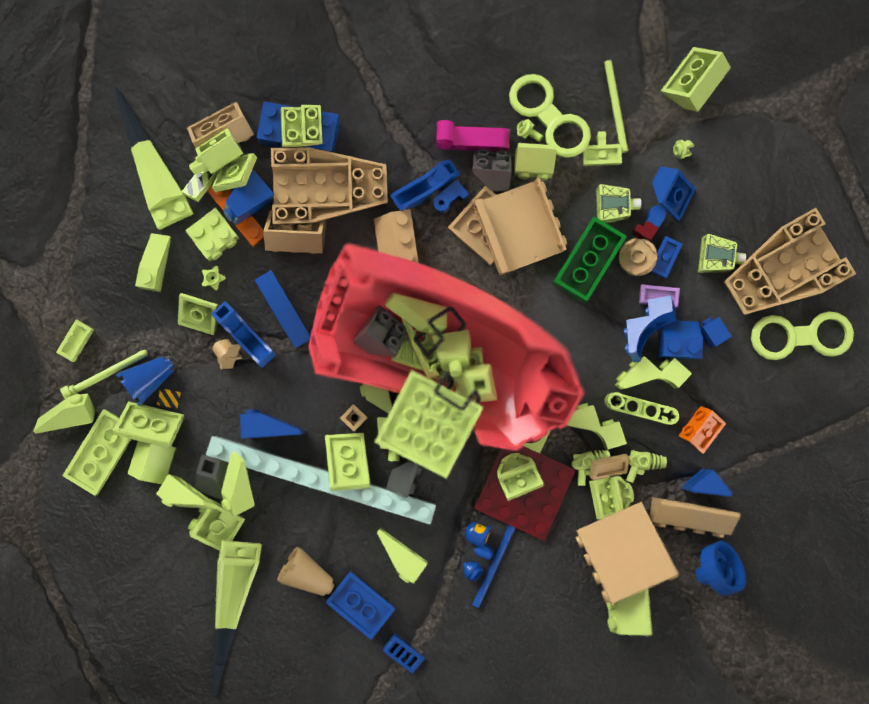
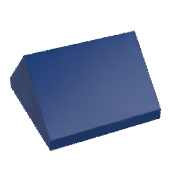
[682,468,732,496]

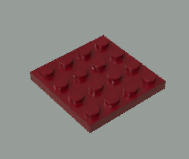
[474,446,576,541]

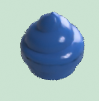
[463,562,483,582]

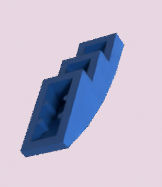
[255,270,311,348]

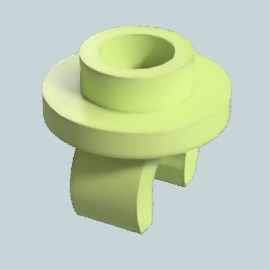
[673,140,694,159]

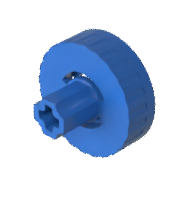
[695,541,746,596]

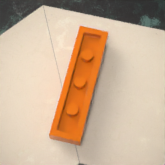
[207,184,264,247]

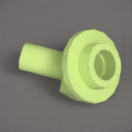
[517,119,543,142]

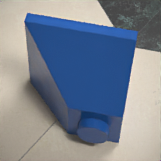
[652,166,696,221]

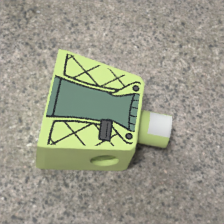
[596,184,641,223]
[698,234,746,273]

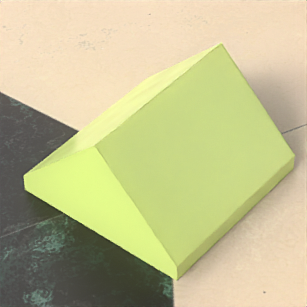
[178,293,220,335]
[127,441,177,484]

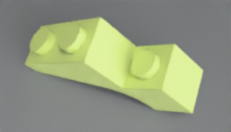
[615,356,692,389]
[567,403,627,450]

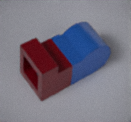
[632,206,666,241]

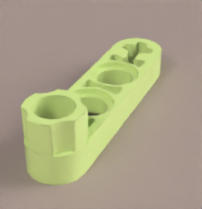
[402,318,448,382]
[604,392,679,425]

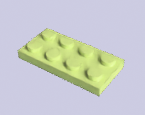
[62,409,132,496]

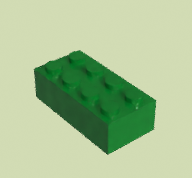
[551,216,627,304]

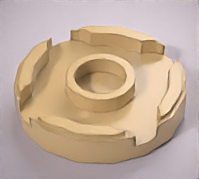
[619,238,658,276]

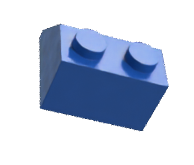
[658,321,703,360]

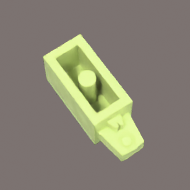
[189,128,243,176]

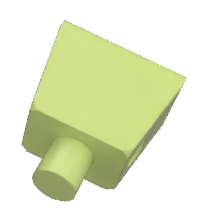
[432,329,471,377]

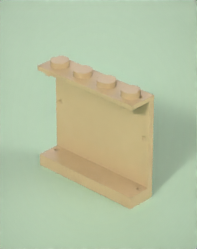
[473,177,567,275]
[575,502,678,606]

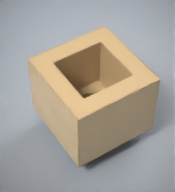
[340,404,368,432]

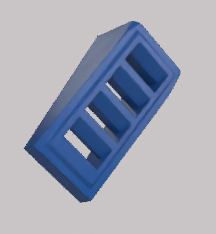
[382,633,425,674]

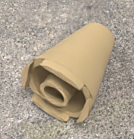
[277,547,334,596]

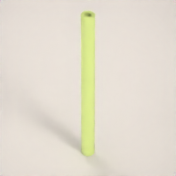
[604,60,628,153]

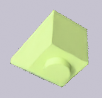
[360,384,392,414]

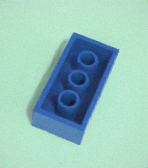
[257,102,341,153]

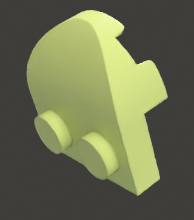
[497,453,544,501]
[589,476,634,519]

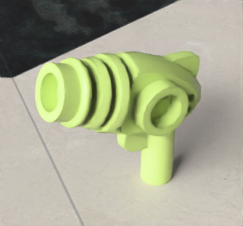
[572,450,610,486]
[626,450,667,483]

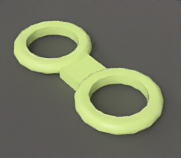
[509,74,591,158]
[751,311,854,360]

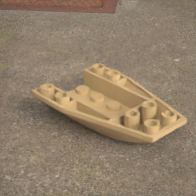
[271,147,388,225]
[724,208,856,315]

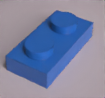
[651,236,683,279]

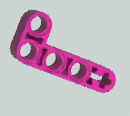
[436,120,510,151]

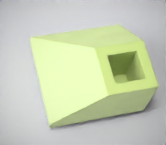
[453,364,497,402]

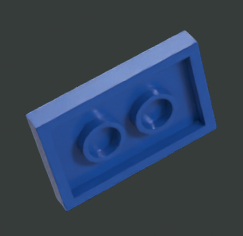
[325,571,396,640]

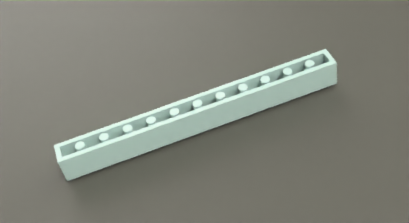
[206,436,436,524]

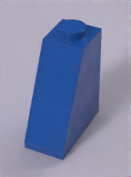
[224,169,274,225]

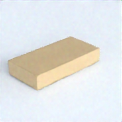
[590,454,629,480]

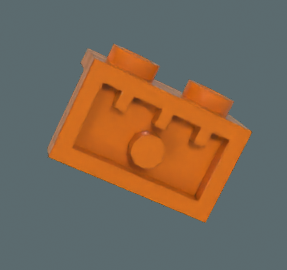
[679,406,726,454]

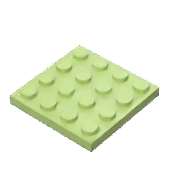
[375,370,483,478]

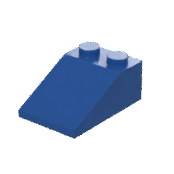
[240,410,306,438]

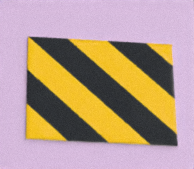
[157,388,181,409]

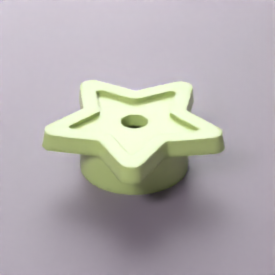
[202,266,226,290]

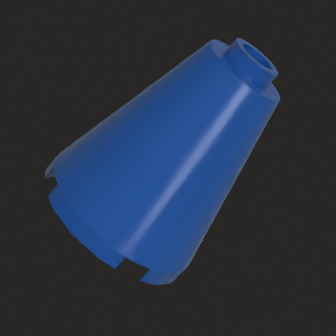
[116,357,174,406]

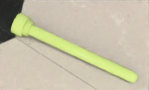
[60,350,148,399]

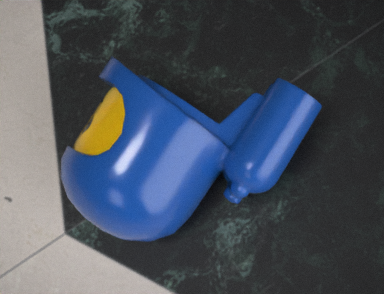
[465,522,494,561]

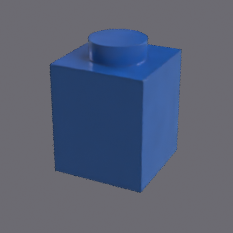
[700,317,732,348]

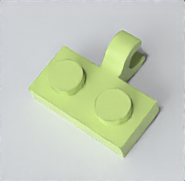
[583,131,622,166]

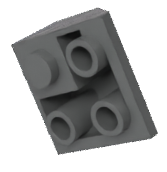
[473,149,511,191]
[354,306,407,358]
[195,454,229,500]
[386,461,422,497]

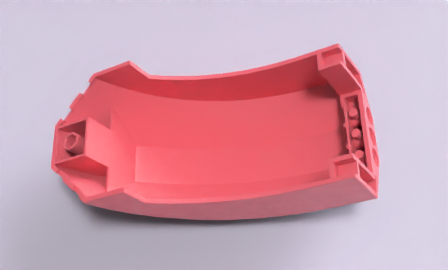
[309,244,584,451]

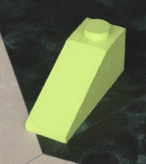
[135,233,171,292]
[385,293,447,336]
[34,393,96,434]
[221,451,255,516]
[157,474,217,509]
[377,528,427,583]

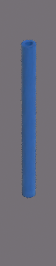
[472,525,515,608]

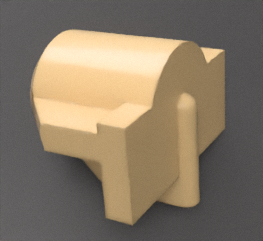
[212,339,242,369]

